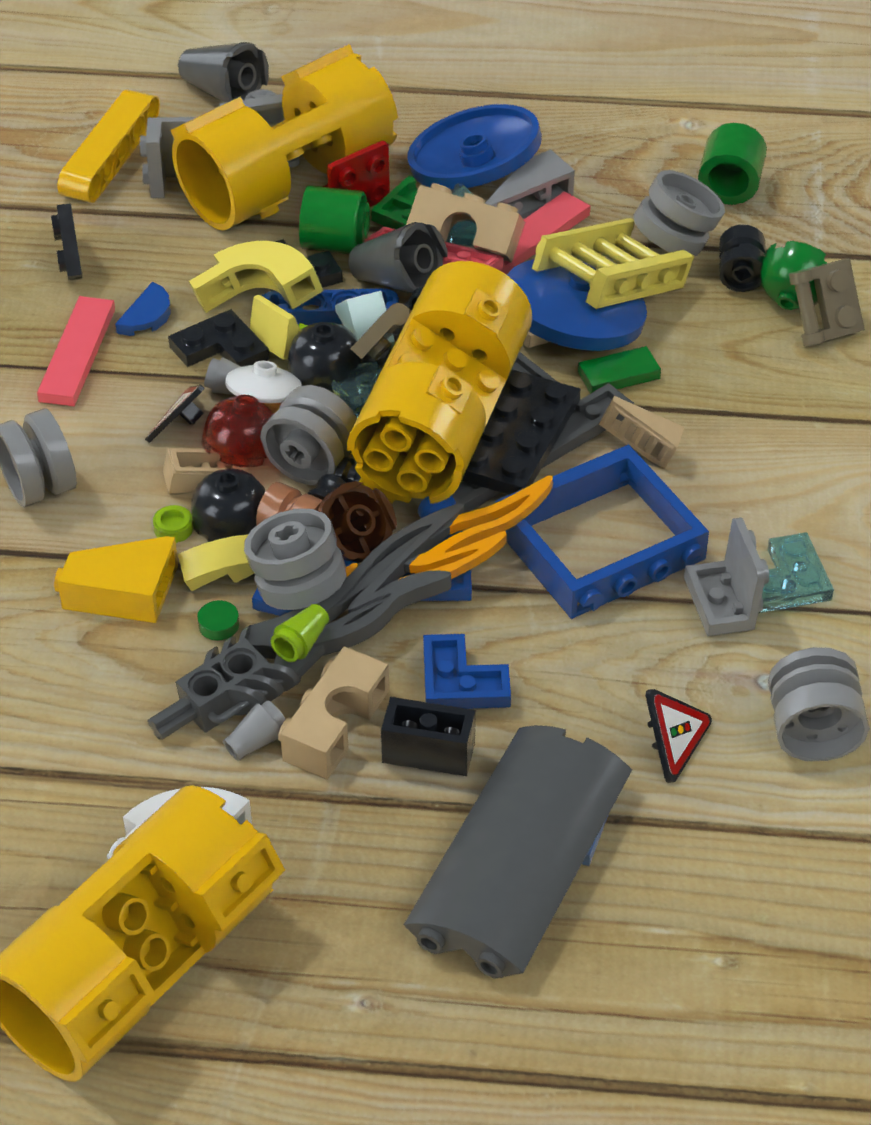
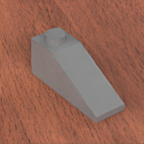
[485,149,575,219]

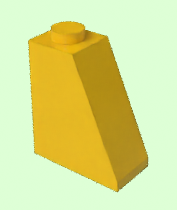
[54,536,178,623]

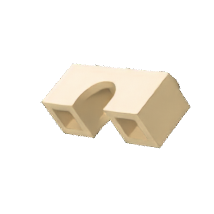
[406,183,525,263]
[278,646,389,780]

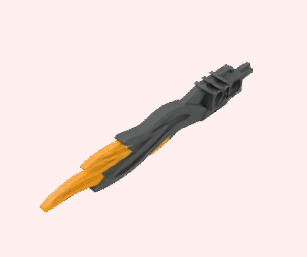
[148,475,553,739]

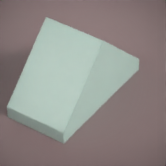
[335,291,395,349]

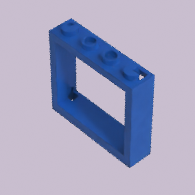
[495,444,709,619]

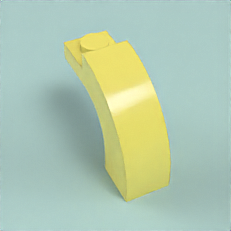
[189,241,323,313]

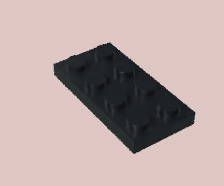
[461,369,581,495]

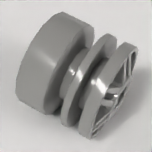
[768,647,869,761]

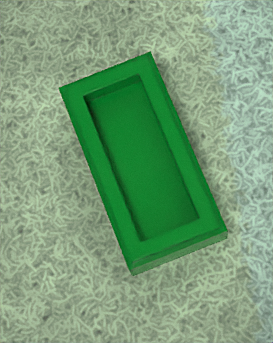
[578,346,661,394]

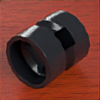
[719,224,766,292]

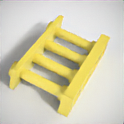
[532,218,694,309]

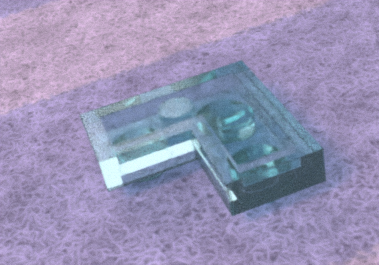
[758,532,834,613]

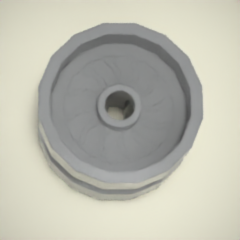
[634,170,725,256]
[260,385,357,485]
[0,408,77,507]
[244,509,346,610]

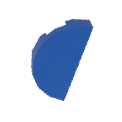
[115,281,171,336]

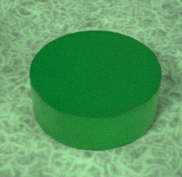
[197,600,240,641]

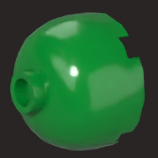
[761,241,833,310]

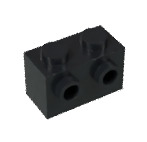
[381,697,476,776]

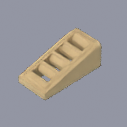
[599,396,684,468]
[163,448,249,494]

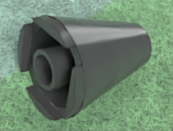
[178,42,269,103]
[349,222,448,294]

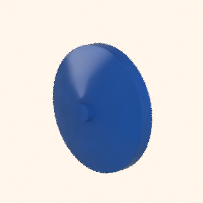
[407,104,542,190]
[507,259,647,351]

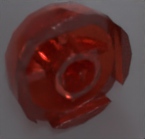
[201,394,274,467]

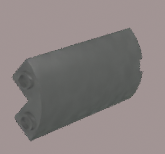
[404,725,632,978]

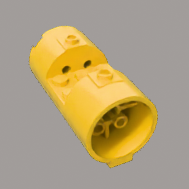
[170,44,398,230]
[347,261,532,504]
[0,786,285,1082]

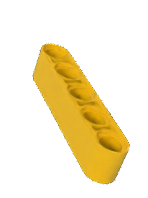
[57,90,160,203]

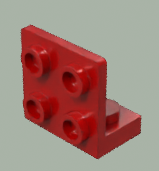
[322,140,390,207]

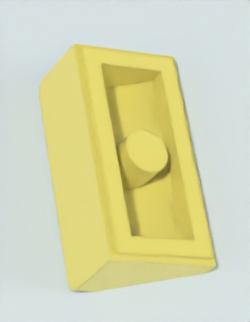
[250,295,300,360]

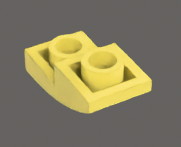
[178,534,255,591]

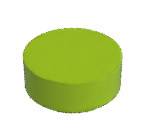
[153,505,194,543]

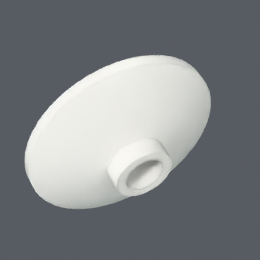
[225,361,302,403]

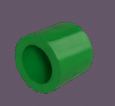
[698,122,767,205]
[299,186,370,254]

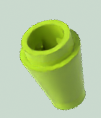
[271,604,329,662]

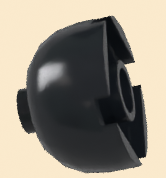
[288,322,363,393]
[191,468,265,542]

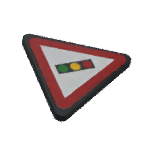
[145,384,205,443]
[645,689,712,783]

